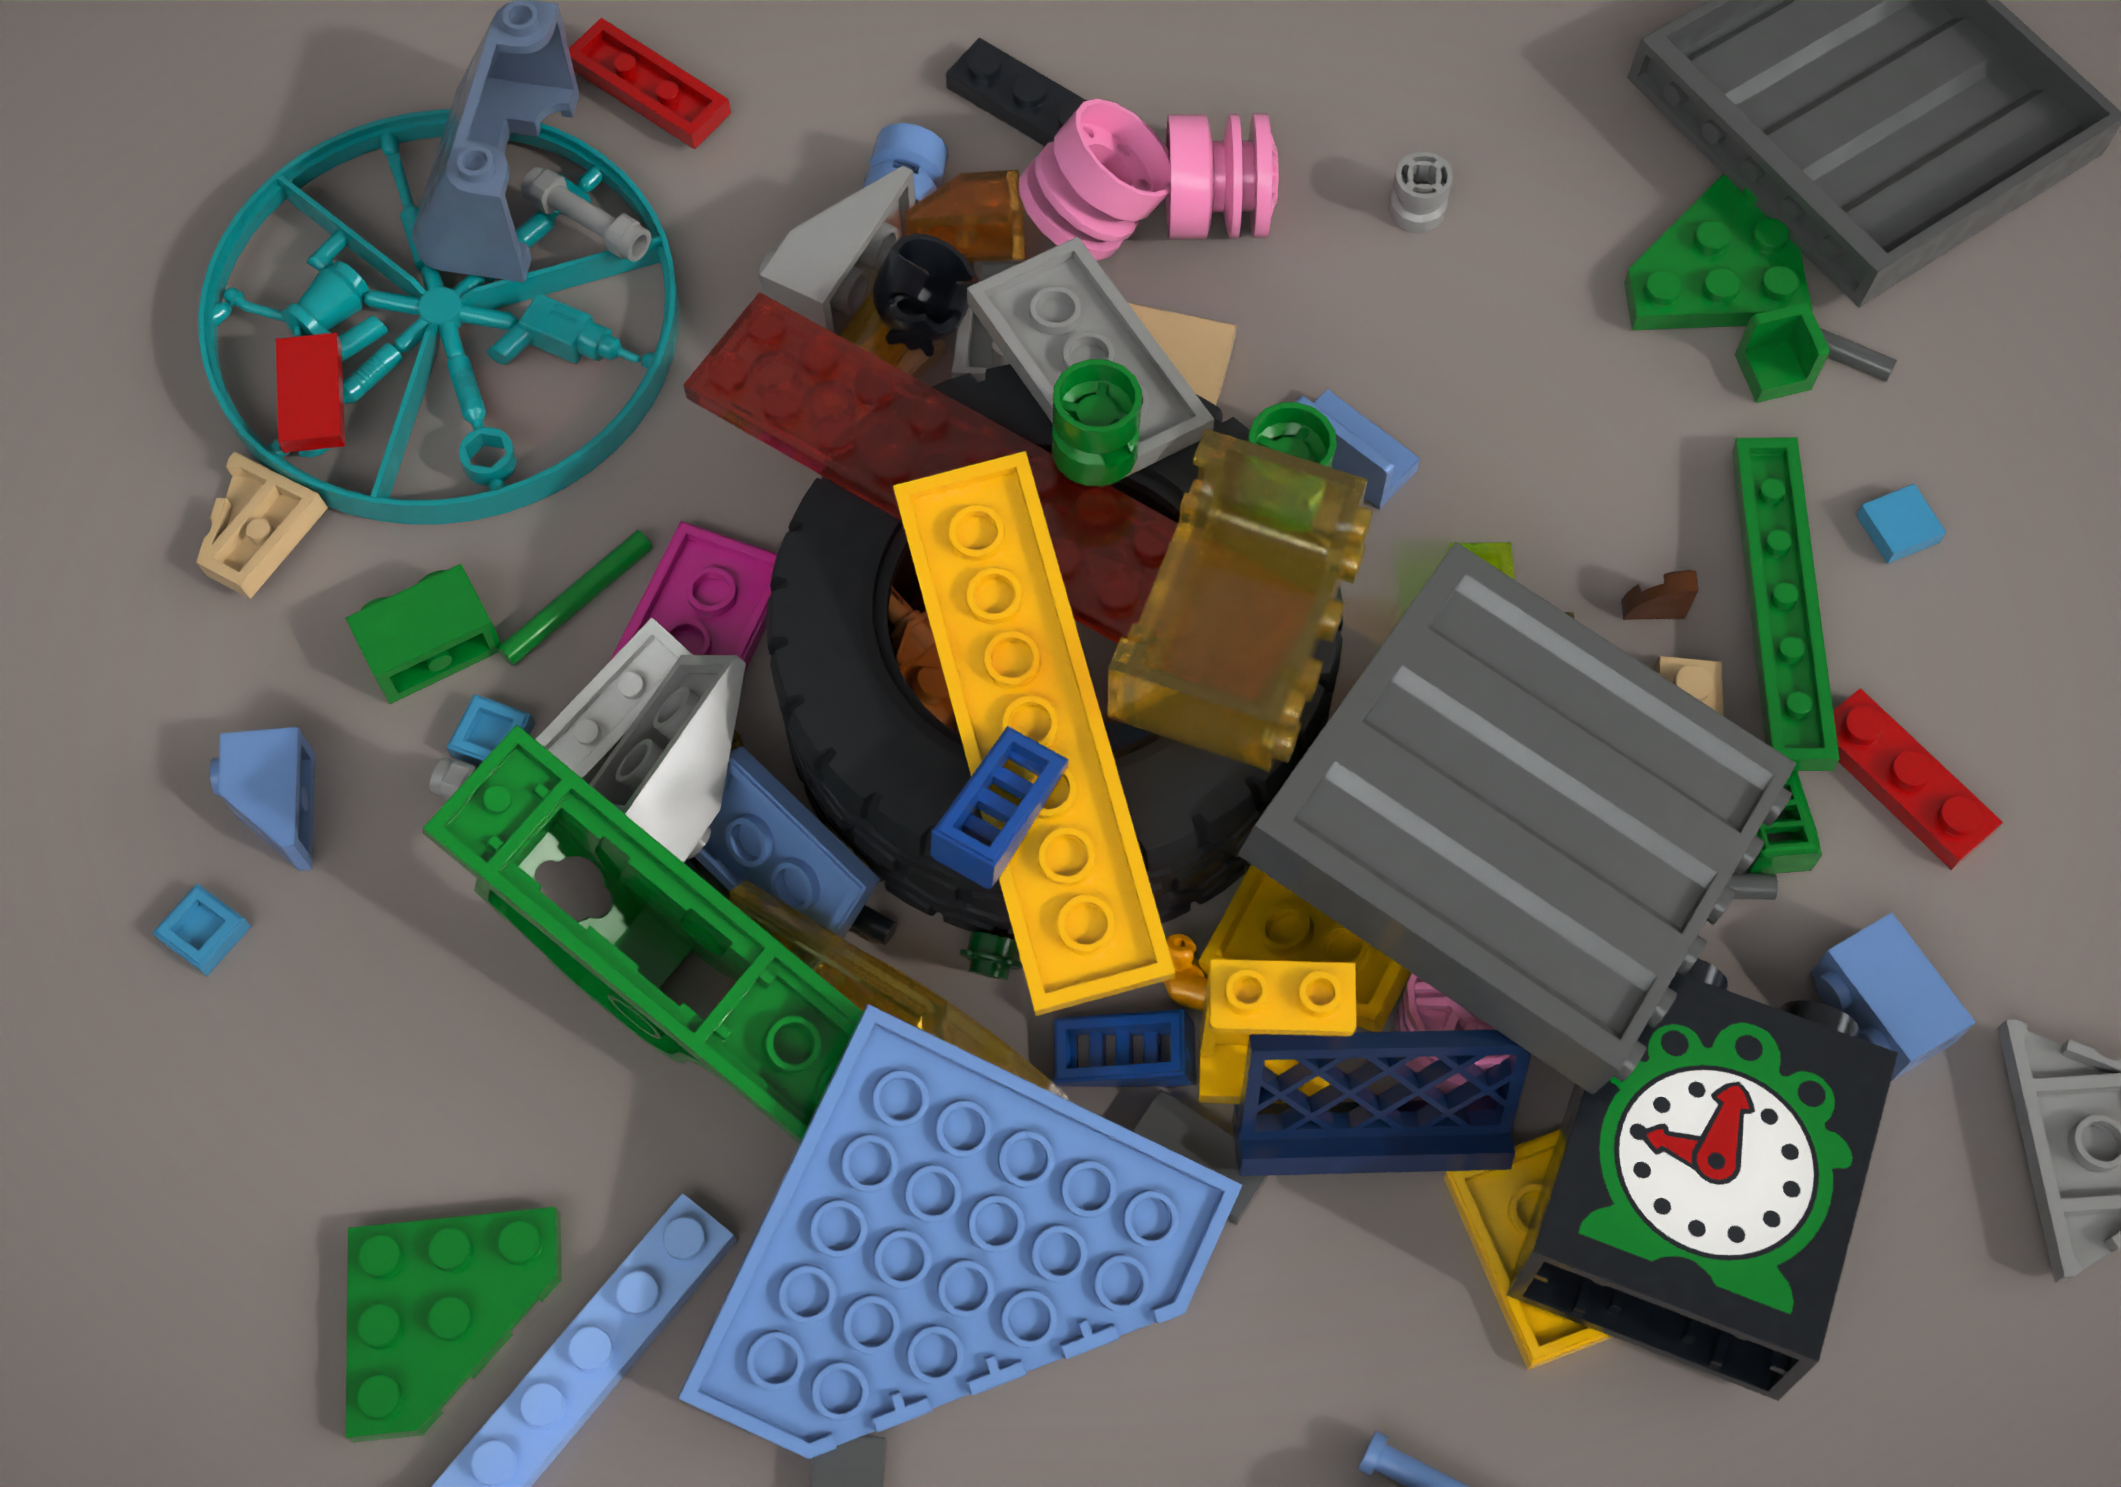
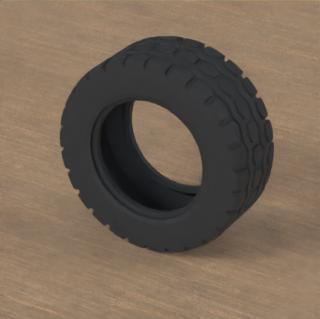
[766,364,1343,940]

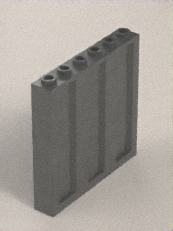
[1627,0,2121,308]
[1238,542,1797,1095]

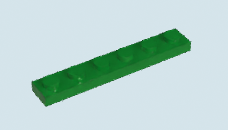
[1732,437,1839,771]

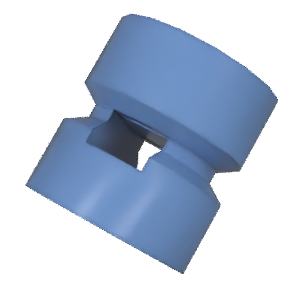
[862,123,949,233]

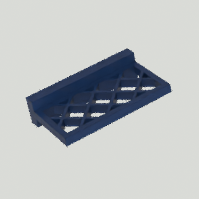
[1232,1030,1531,1176]

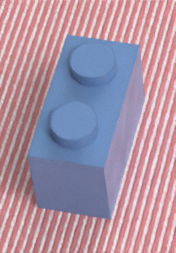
[1810,912,1976,1082]

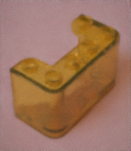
[1107,428,1374,772]

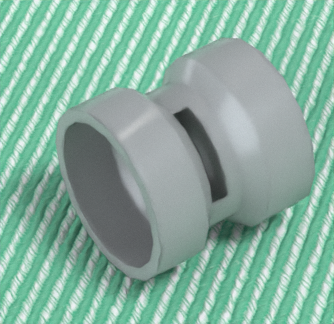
[1389,151,1454,233]

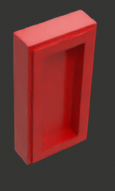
[276,332,345,453]

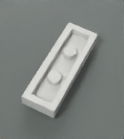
[535,618,693,784]

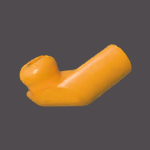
[1163,934,1208,1011]

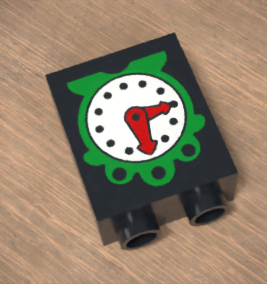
[1507,958,1898,1401]

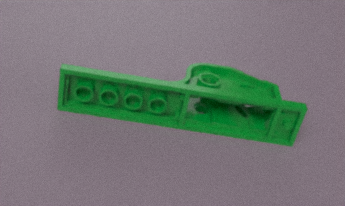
[422,724,863,1143]

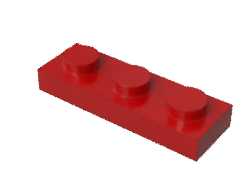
[569,17,731,150]
[1833,688,2003,870]

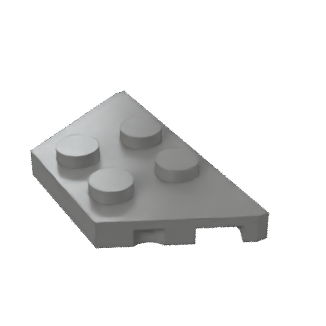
[1998,1019,2121,1283]

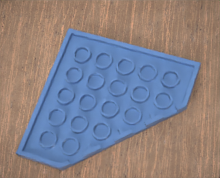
[678,1004,1242,1459]

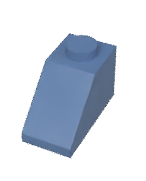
[210,727,315,871]

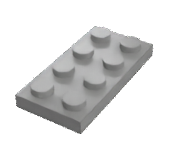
[967,237,1214,489]

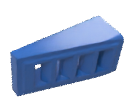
[930,726,1069,889]
[1054,1009,1196,1087]

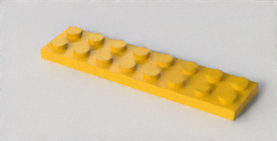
[893,451,1175,1016]

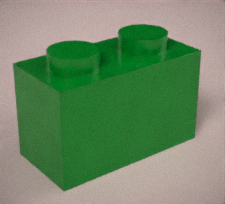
[345,564,501,704]

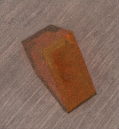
[905,170,1025,263]

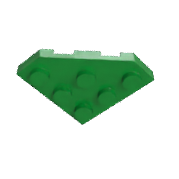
[1624,174,1812,330]
[345,1207,562,1443]

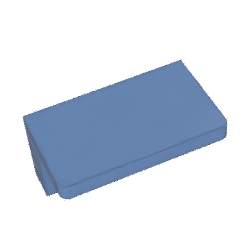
[1295,389,1420,509]

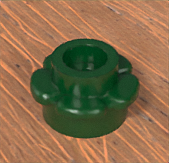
[959,931,1023,980]

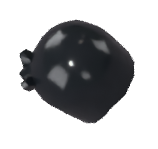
[873,233,979,357]

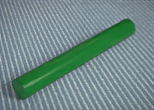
[497,530,653,666]

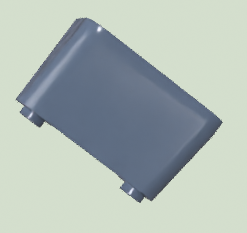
[412,0,580,283]

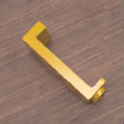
[1198,959,1356,1104]

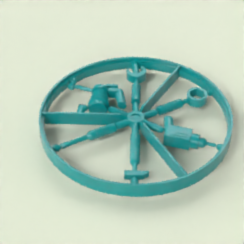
[198,109,680,525]

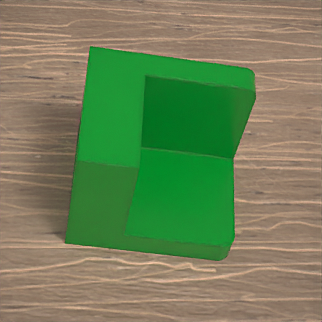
[1735,302,1829,403]

